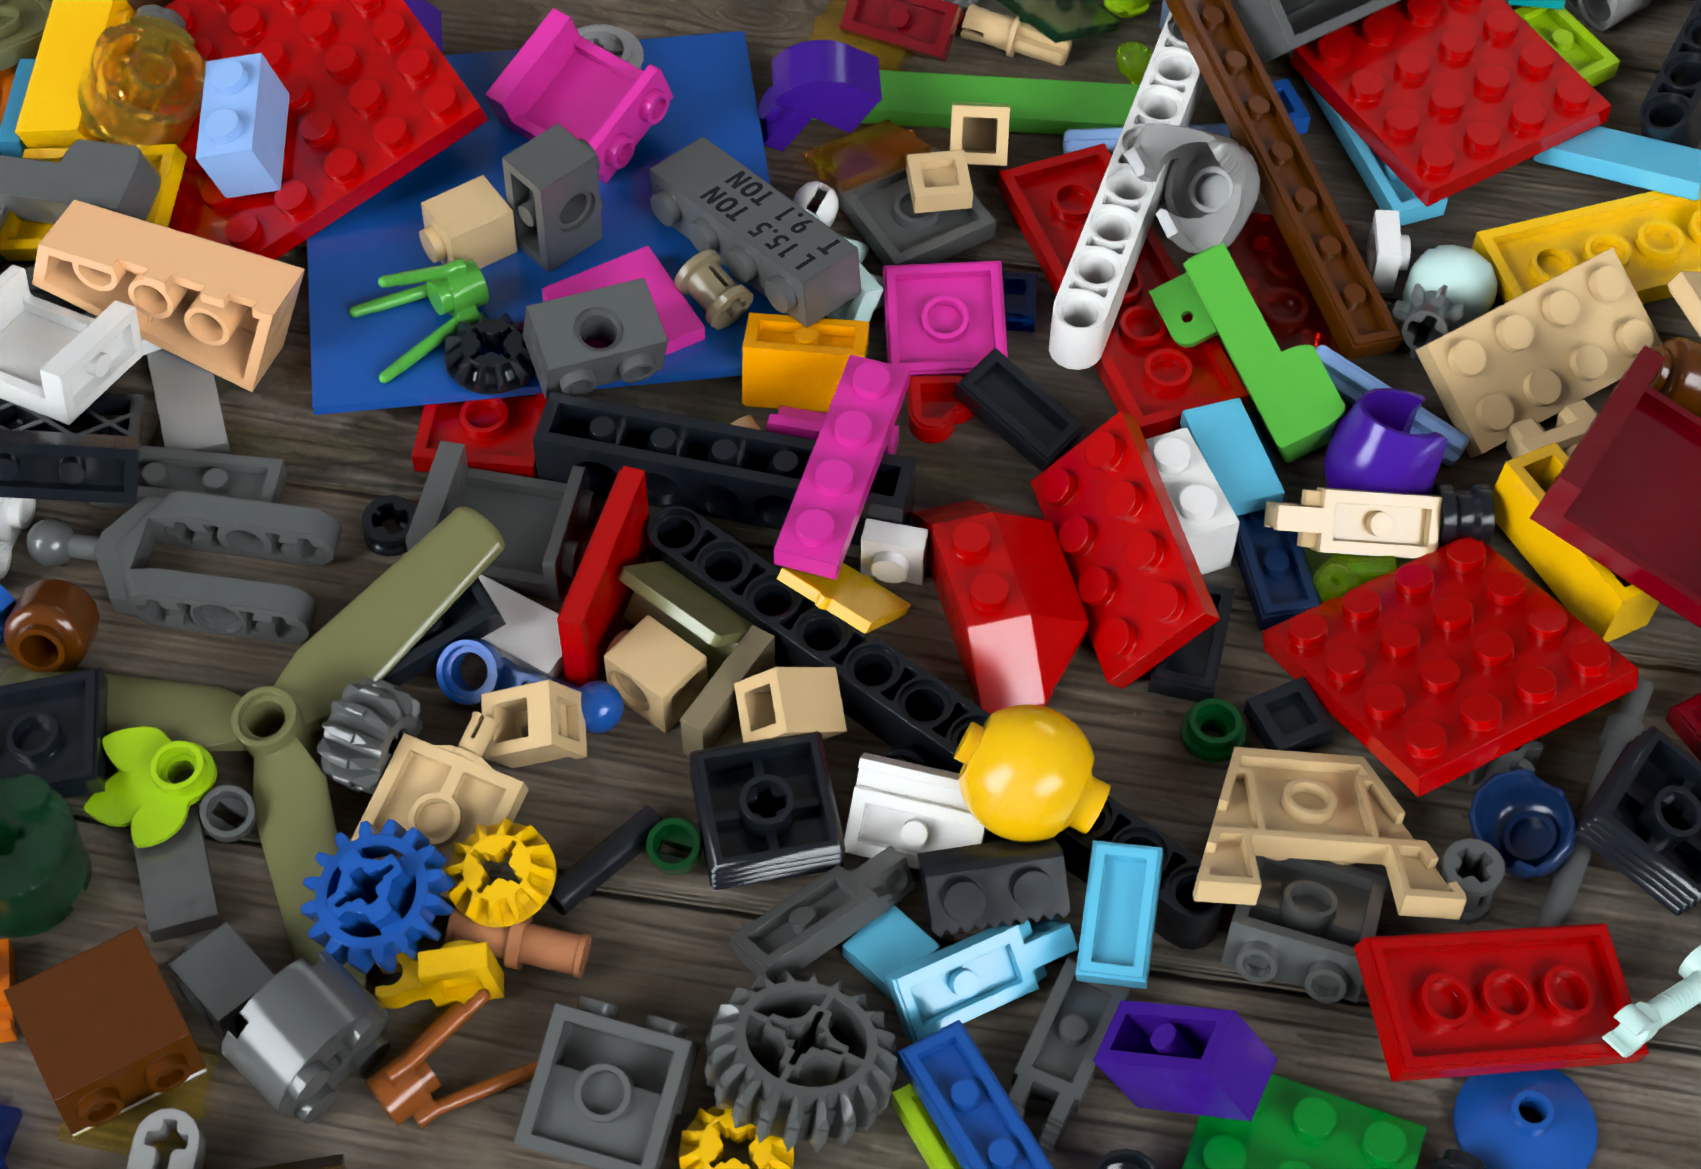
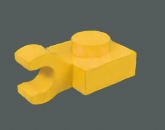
[375,940,504,1009]

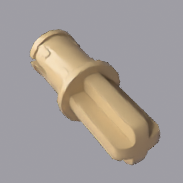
[961,4,1072,66]

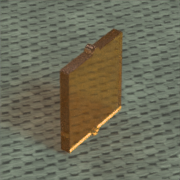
[802,119,931,192]

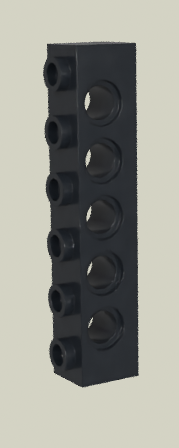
[533,391,916,546]

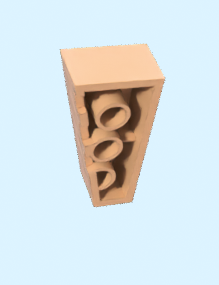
[32,200,305,392]

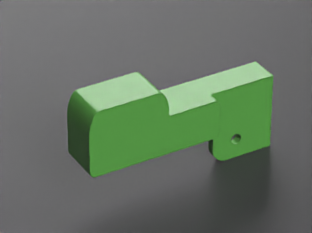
[1149,242,1347,463]

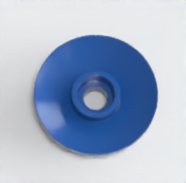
[1453,1069,1598,1169]

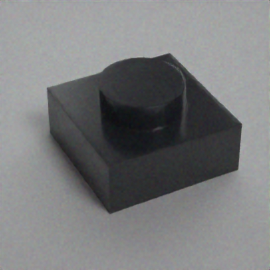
[1243,676,1337,752]

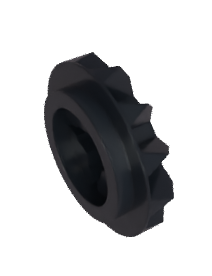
[444,312,536,395]

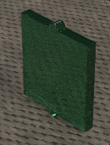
[997,0,1121,43]

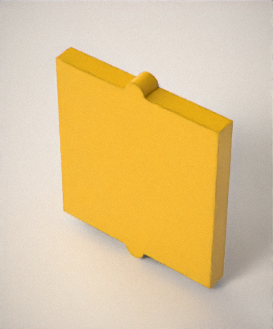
[777,562,911,634]

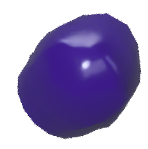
[1323,388,1448,495]

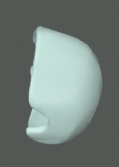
[1403,245,1498,328]

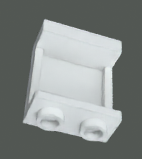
[0,265,144,425]

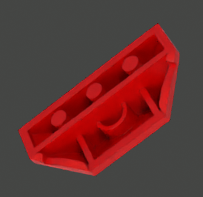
[912,500,1089,715]

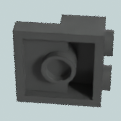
[1221,856,1388,1003]
[513,996,701,1169]

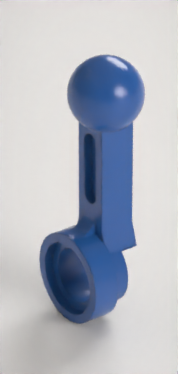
[436,638,624,733]

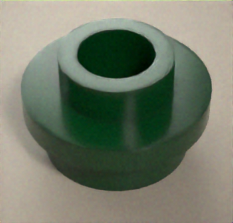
[1180,698,1247,763]

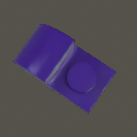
[758,40,882,152]

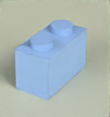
[196,53,290,198]

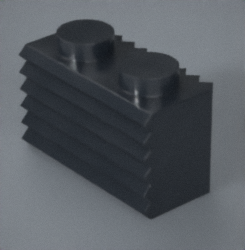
[917,837,1071,937]

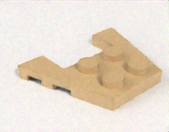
[1193,747,1467,920]

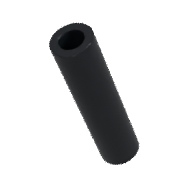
[548,806,662,915]

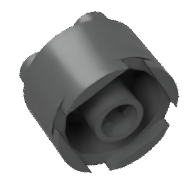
[221,951,391,1124]

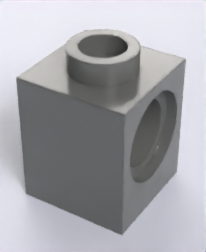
[168,922,275,1042]

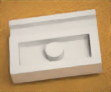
[844,752,986,869]

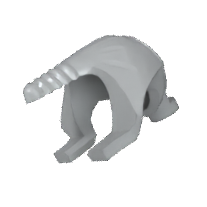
[1124,123,1260,254]

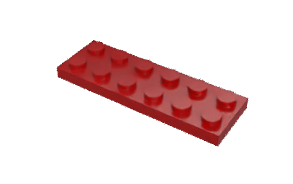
[998,143,1249,439]

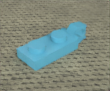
[884,916,1078,1043]

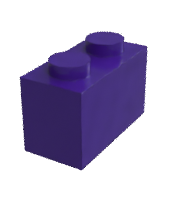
[1093,1000,1278,1122]

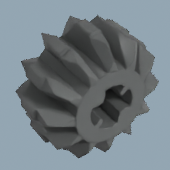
[317,677,423,795]

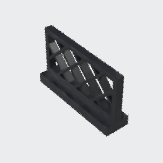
[0,392,144,504]

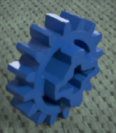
[301,819,455,974]

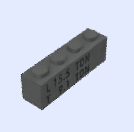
[649,137,861,328]

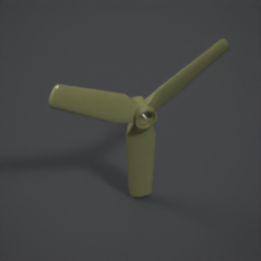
[0,506,505,988]

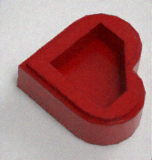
[907,375,975,444]

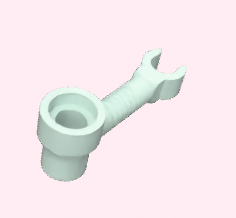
[1602,945,1701,1058]

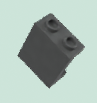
[405,441,598,602]

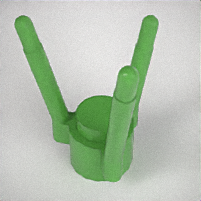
[349,258,489,383]

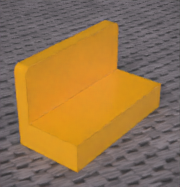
[742,312,869,413]

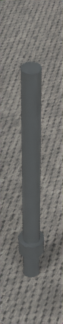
[1535,677,1654,927]

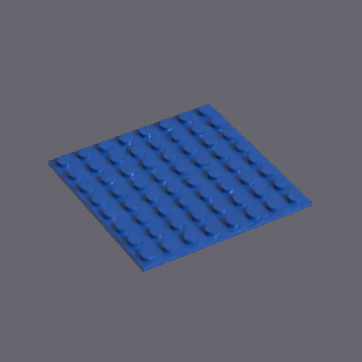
[307,31,789,415]

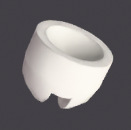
[793,181,839,227]

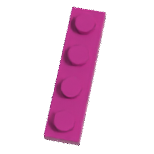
[774,354,910,580]

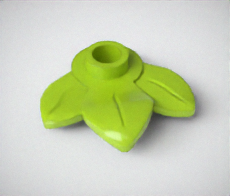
[83,726,217,848]

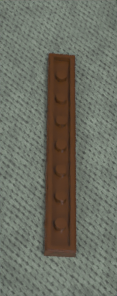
[1165,0,1404,360]

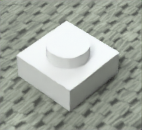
[1366,210,1411,294]
[861,518,929,585]

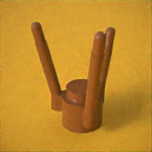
[365,989,538,1129]

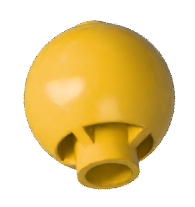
[953,704,1111,842]

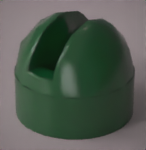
[646,818,703,876]

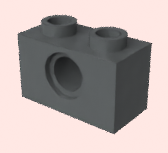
[502,123,603,273]
[523,278,668,399]

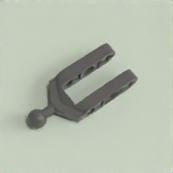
[26,491,342,644]

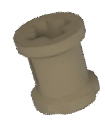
[674,249,754,330]

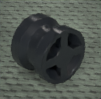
[1431,483,1495,546]

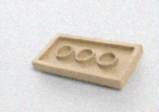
[1415,247,1663,458]

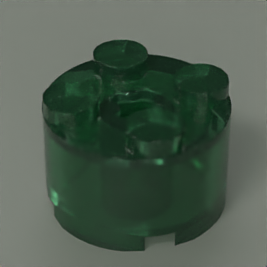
[0,774,92,938]

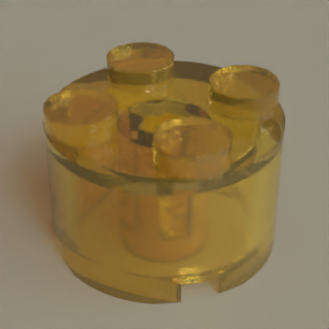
[78,16,207,149]

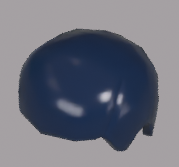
[1468,768,1578,879]

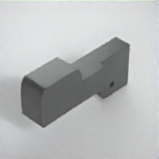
[0,139,161,231]

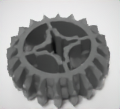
[704,969,898,1153]

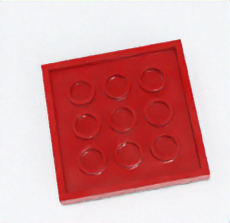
[1290,0,1612,207]
[1263,537,1638,797]

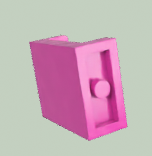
[485,8,673,184]

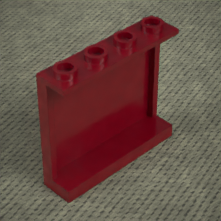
[1530,345,1701,628]

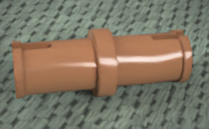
[445,906,592,979]

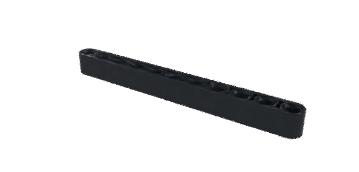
[647,506,1226,950]

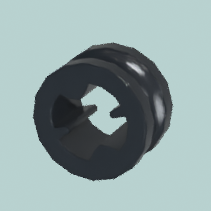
[362,495,416,557]

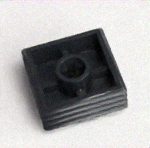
[1575,726,1701,916]
[689,731,845,890]

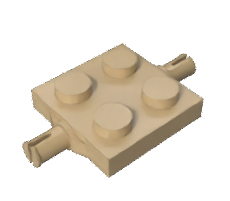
[351,712,529,904]

